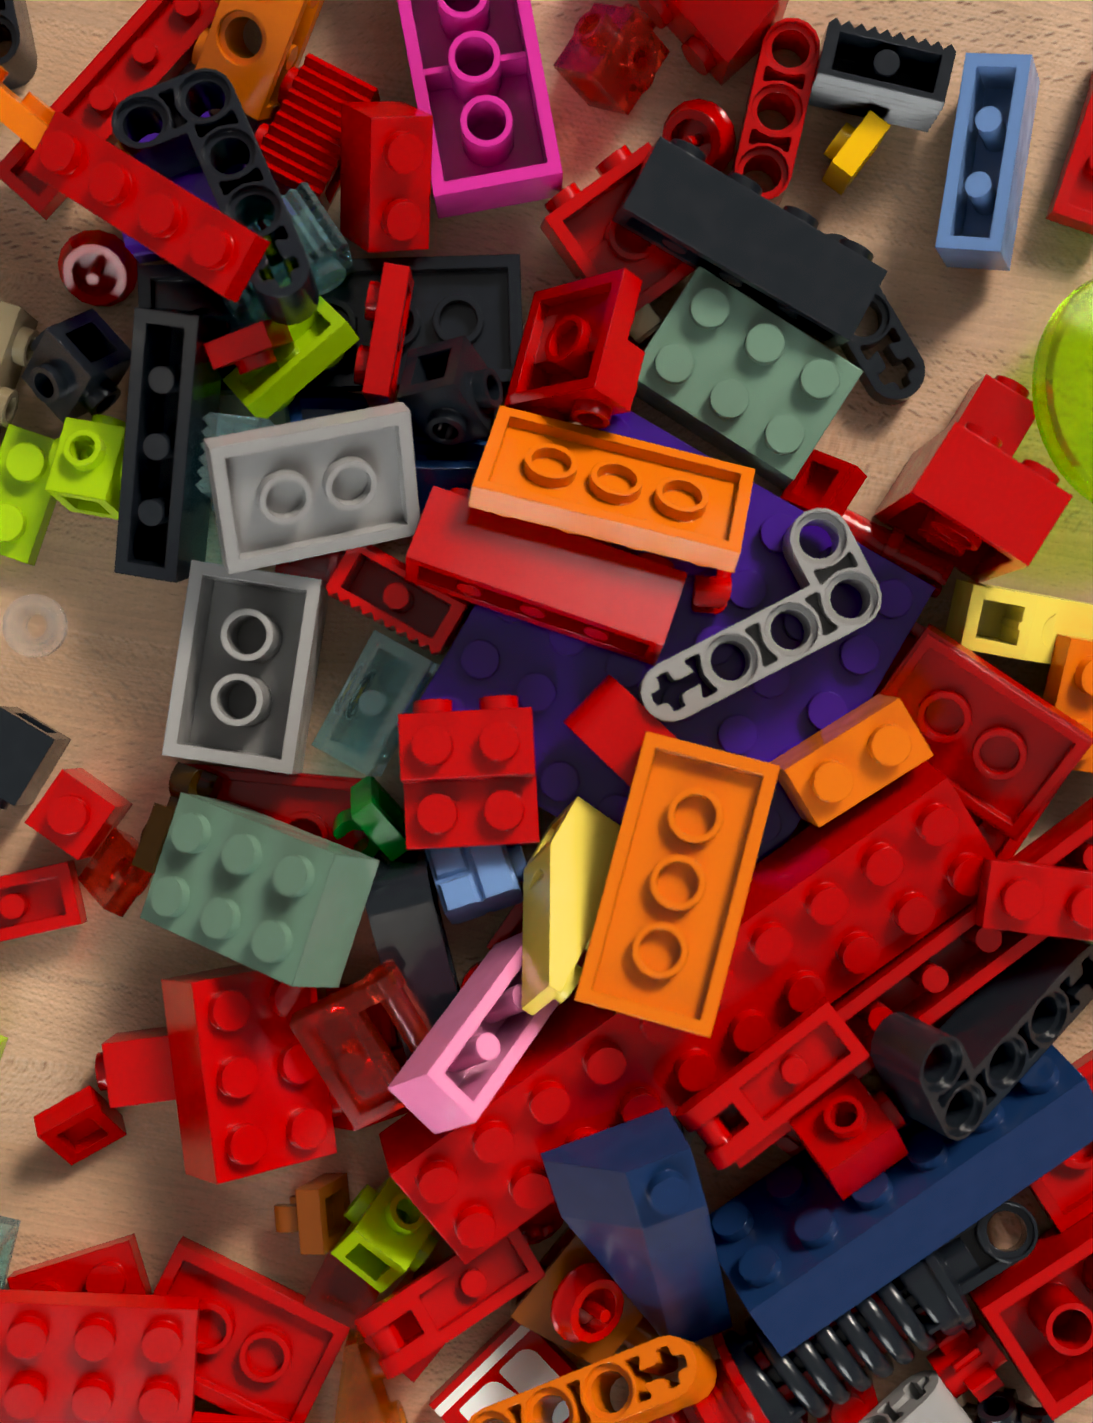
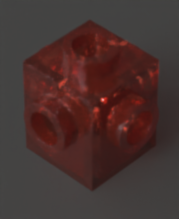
[553,2,670,115]

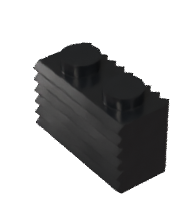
[808,18,956,132]

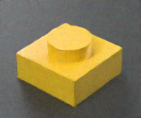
[822,110,891,196]

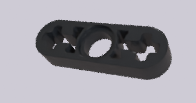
[826,233,925,405]

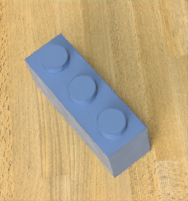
[935,53,1040,271]

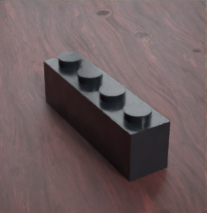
[612,136,888,349]
[114,307,227,583]

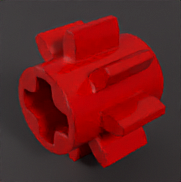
[926,1319,1008,1403]

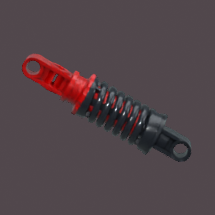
[648,1201,1038,1423]

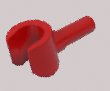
[691,529,746,614]

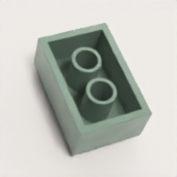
[635,266,863,490]
[140,792,380,988]

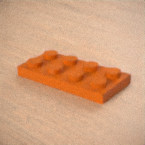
[468,405,755,573]
[574,731,780,1038]

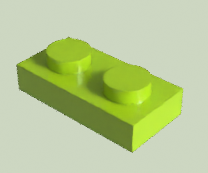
[222,296,360,424]
[0,424,57,566]

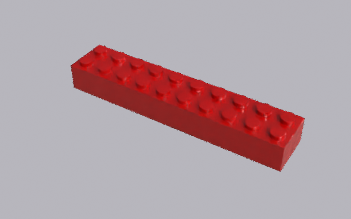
[379,761,997,1265]

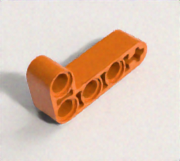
[468,1335,717,1423]

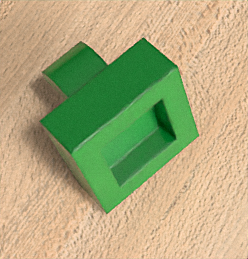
[333,773,408,861]

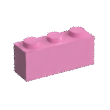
[388,932,559,1134]

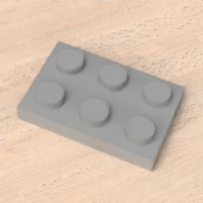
[203,402,420,575]

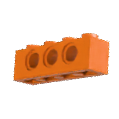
[192,0,324,121]

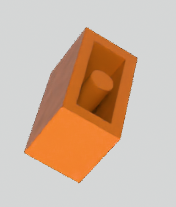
[769,694,934,828]

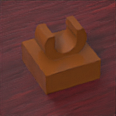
[274,1173,352,1255]

